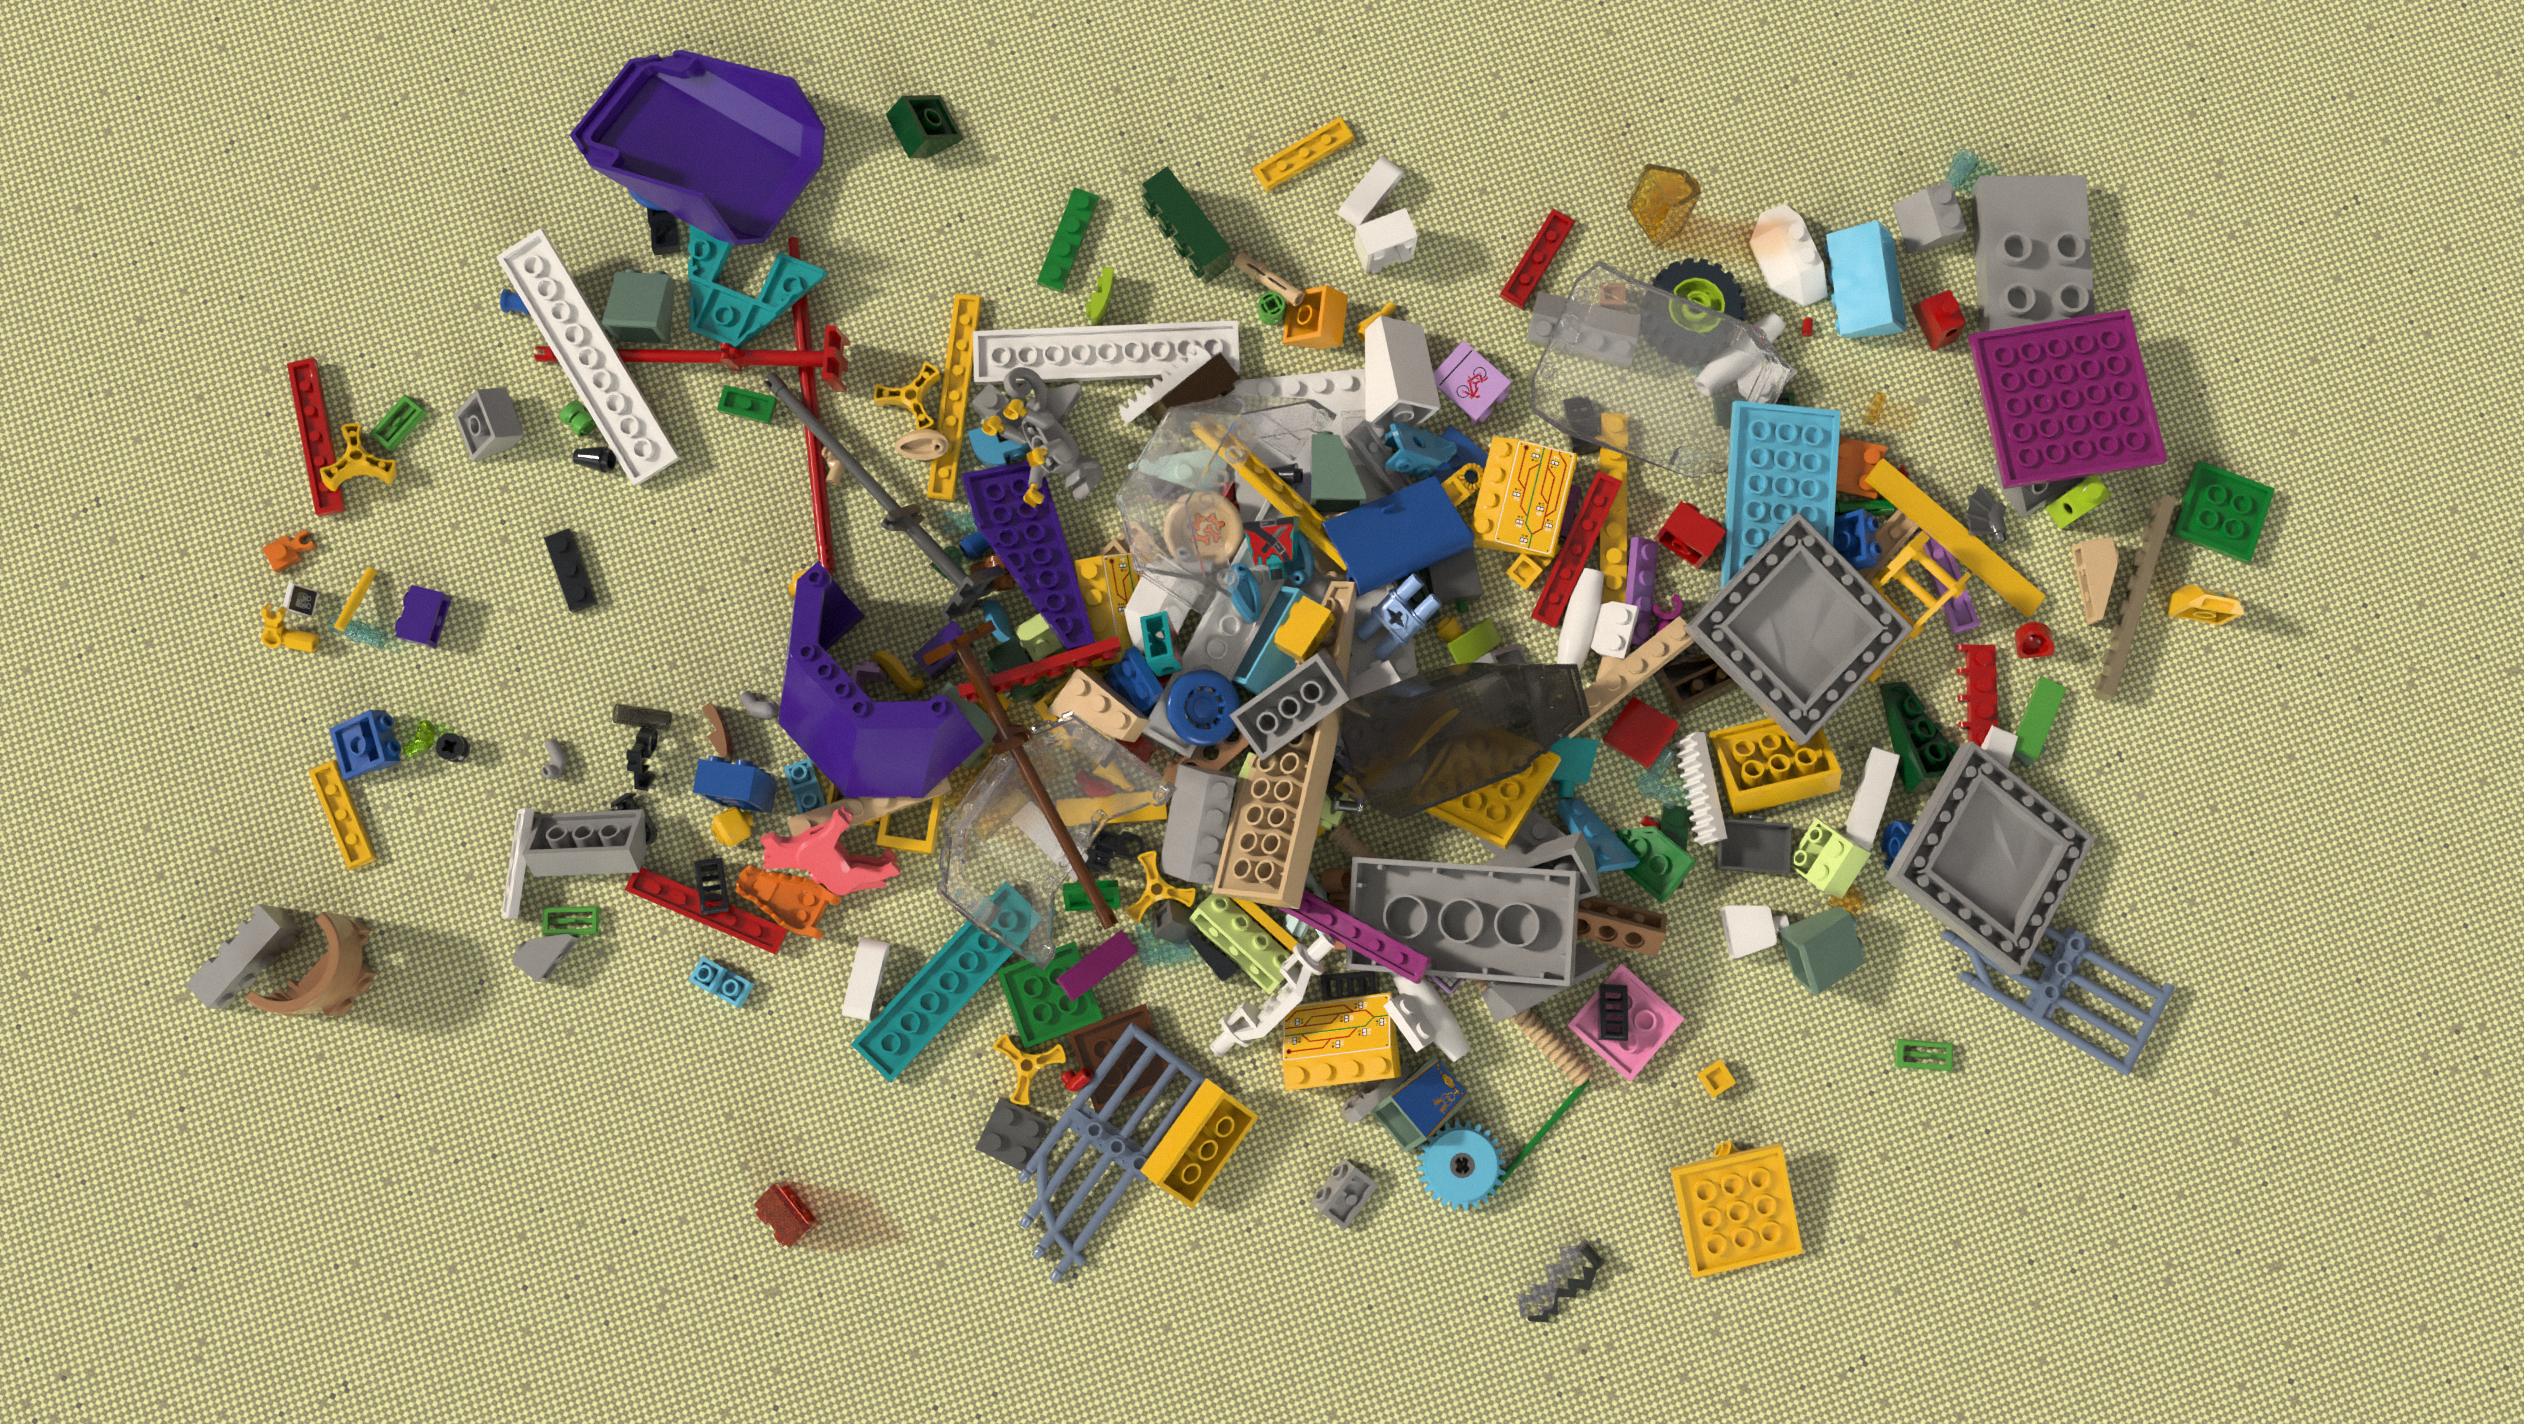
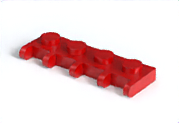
[1956,644,1998,747]

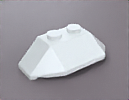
[1749,203,1828,307]
[1124,558,1202,657]

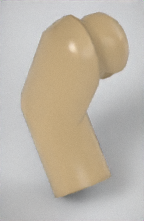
[822,447,845,486]

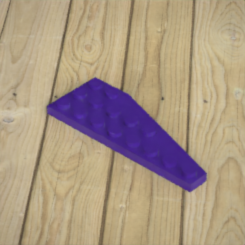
[962,461,1096,651]

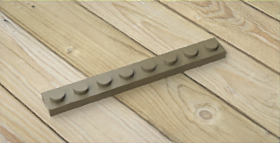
[2094,495,2177,701]

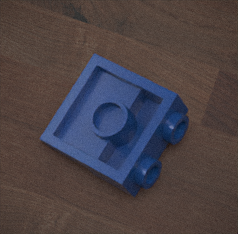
[1833,509,1882,571]
[1105,645,1164,717]
[329,710,401,780]

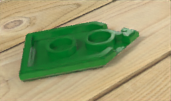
[1617,826,1697,904]

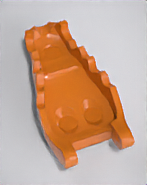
[735,865,841,940]

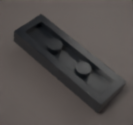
[544,528,598,613]

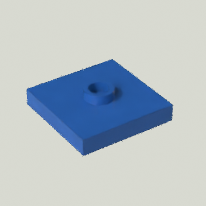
[1429,425,1488,484]

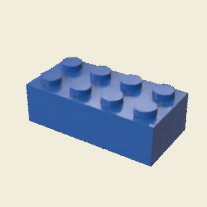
[693,756,778,813]

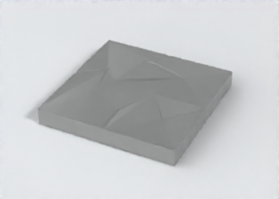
[1683,512,1914,745]
[1885,741,2096,975]

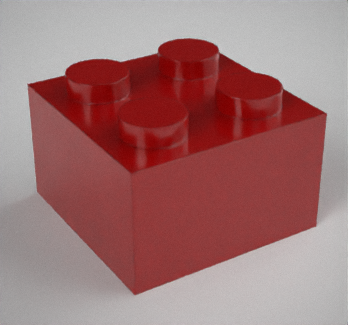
[1654,501,1726,569]

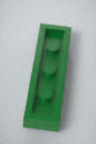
[1037,187,1099,293]

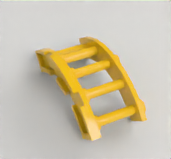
[1860,530,1971,686]

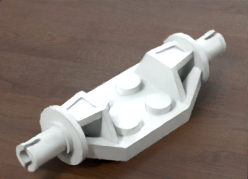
[1210,932,1336,1057]

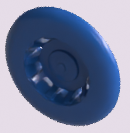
[1167,669,1240,746]

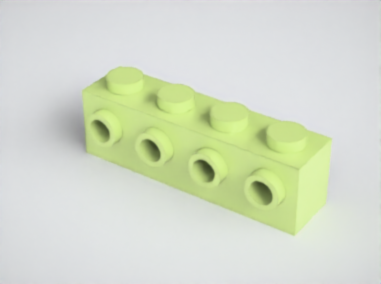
[1189,893,1298,995]

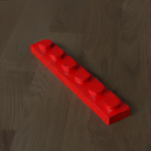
[287,357,346,517]
[1531,471,1623,629]
[957,636,1122,703]
[625,867,788,955]

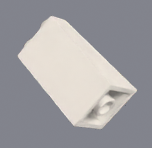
[1365,316,1441,431]

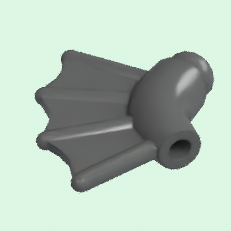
[1964,483,2008,544]

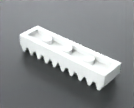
[1119,344,1212,424]
[1674,732,1727,845]

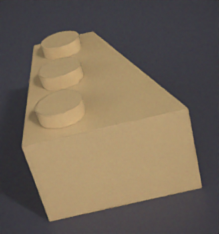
[1046,668,1151,742]

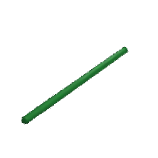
[1487,1079,1590,1196]

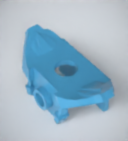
[1384,422,1457,479]

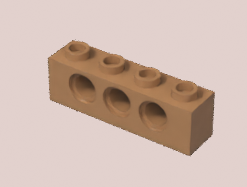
[1161,725,1251,792]
[1577,896,1667,957]

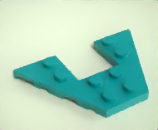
[688,224,828,349]

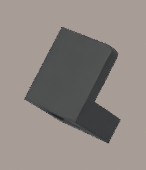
[1152,899,1198,946]

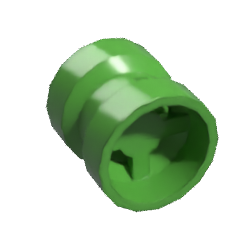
[1258,291,1285,325]
[559,400,597,438]

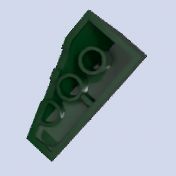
[1880,681,1958,794]

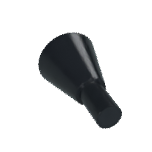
[1271,463,1303,490]

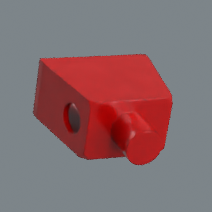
[1911,290,1966,351]

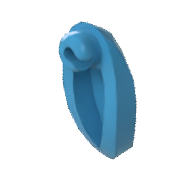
[1284,529,1315,587]
[1226,563,1262,624]
[980,599,1013,643]

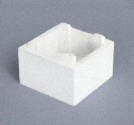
[1354,208,1418,274]

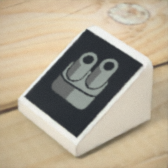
[283,583,319,617]

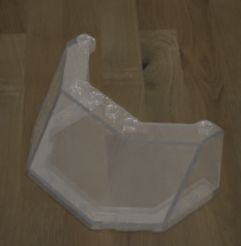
[1115,394,1337,616]
[936,710,1177,971]

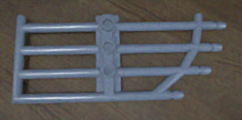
[1941,925,2175,1077]
[1018,1022,1214,1283]

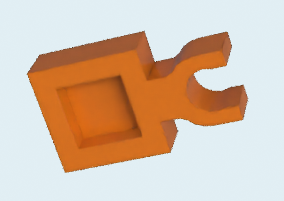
[262,530,317,573]

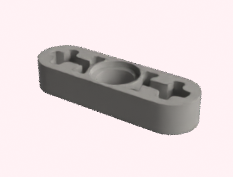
[1341,1058,1411,1123]

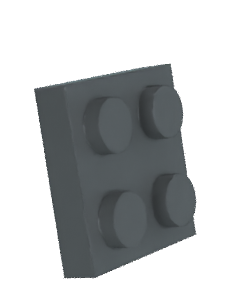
[975,1097,1051,1171]

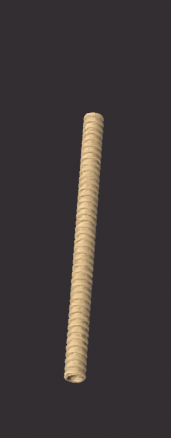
[1328,822,1593,1087]

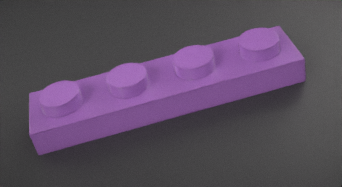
[1914,531,1981,635]
[1625,536,1659,647]

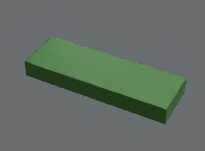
[2014,676,2066,760]

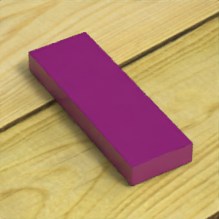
[1055,929,1138,1002]

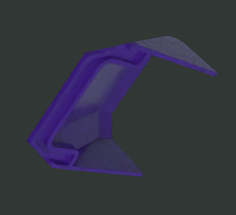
[570,50,826,245]

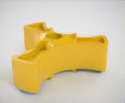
[874,362,942,430]
[320,423,397,491]
[1125,851,1196,924]
[993,1034,1067,1105]

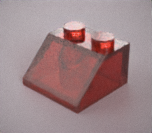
[754,1181,820,1248]

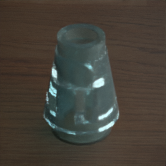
[1944,149,1979,190]

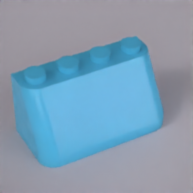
[1824,220,1907,338]
[1231,586,1321,696]

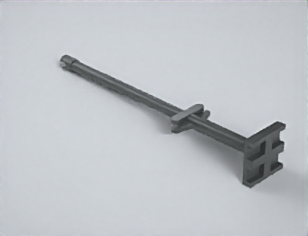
[763,372,1005,621]

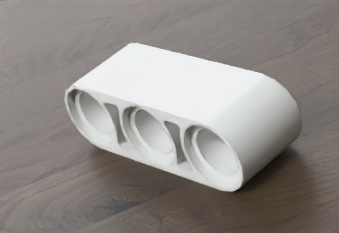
[1338,156,1404,228]
[842,937,890,1022]

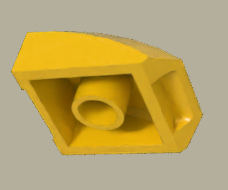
[2167,584,2244,625]

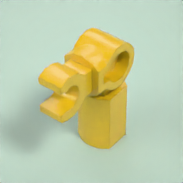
[261,603,319,653]

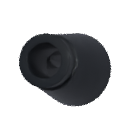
[573,446,616,473]

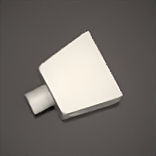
[1720,905,1789,959]

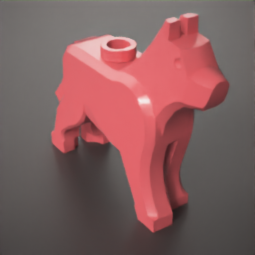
[760,805,900,896]

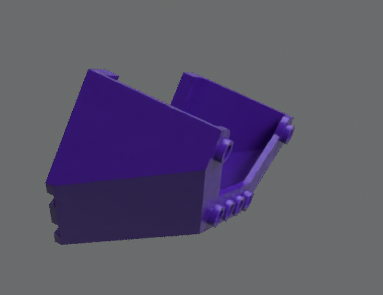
[778,561,984,798]

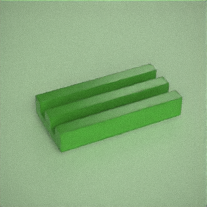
[369,394,428,452]
[542,906,601,936]
[1894,1039,1953,1071]

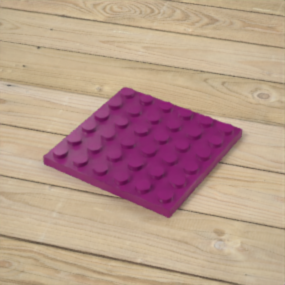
[1968,309,2168,489]

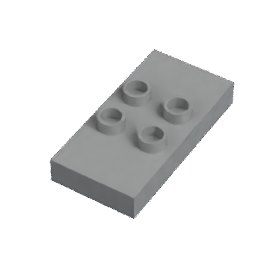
[1971,175,2095,333]
[1346,857,1580,986]

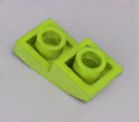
[1086,267,1114,326]
[1446,617,1502,668]

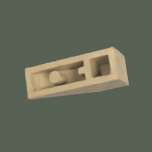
[2071,537,2119,625]

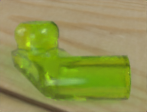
[402,720,435,759]

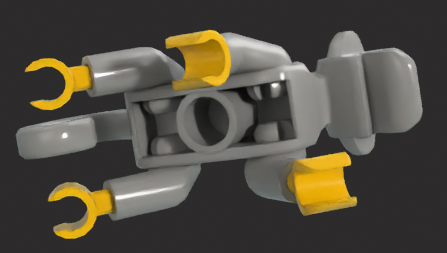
[982,367,1103,508]

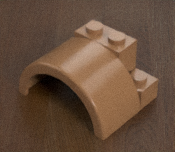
[245,912,377,1016]

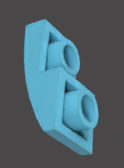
[784,758,827,814]
[689,956,755,1008]

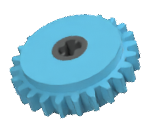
[1416,1120,1506,1211]

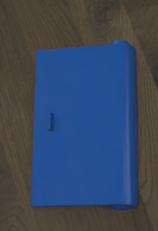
[1322,475,1475,597]

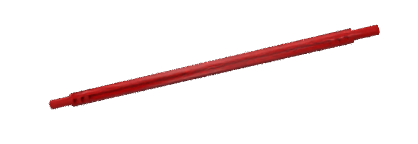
[788,237,836,579]

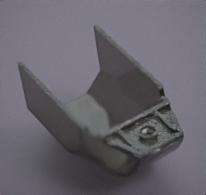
[1339,662,1591,820]

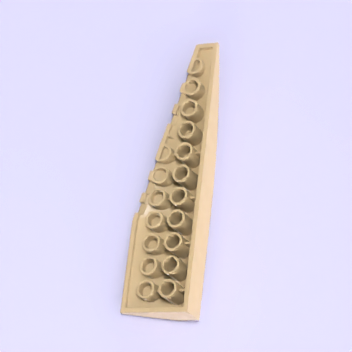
[1212,581,1357,909]

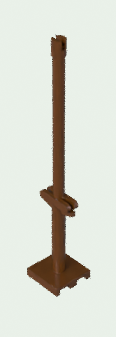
[922,620,1118,930]

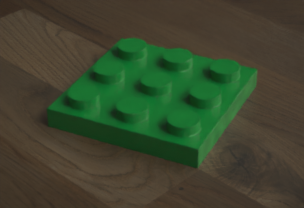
[2170,460,2275,564]
[997,941,1104,1049]

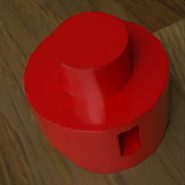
[2014,622,2055,659]

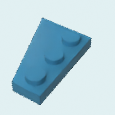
[1555,799,1640,873]

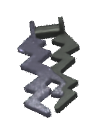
[1326,733,1371,817]
[1518,1239,1605,1323]

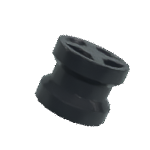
[436,733,470,763]

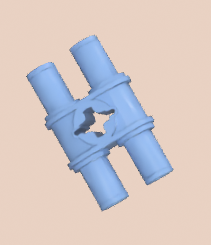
[1355,573,1443,661]

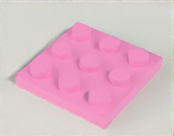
[1566,963,1684,1082]

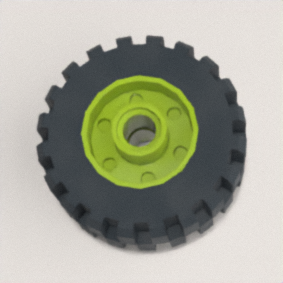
[1640,258,1747,366]

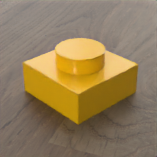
[1696,1059,1736,1098]

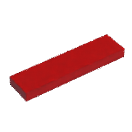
[1499,208,1576,310]

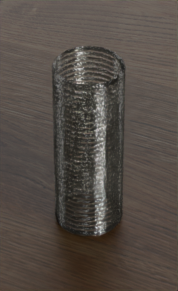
[612,703,672,731]

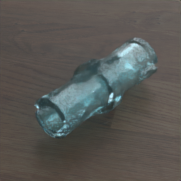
[328,615,387,650]

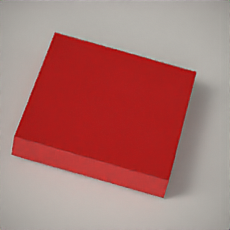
[1603,697,1679,770]

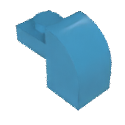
[967,427,1031,468]

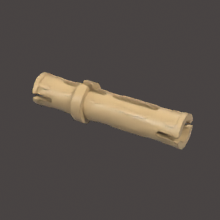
[1234,252,1305,307]

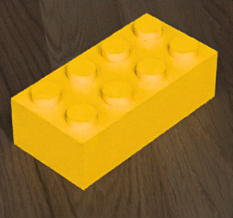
[1140,1078,1259,1209]

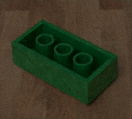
[1141,166,1231,285]

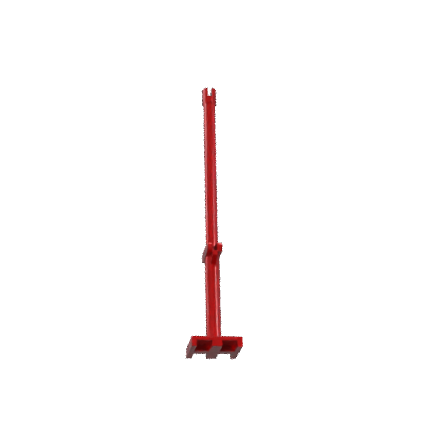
[534,325,850,392]

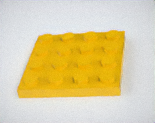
[1410,713,1561,851]
[1670,1143,1803,1278]

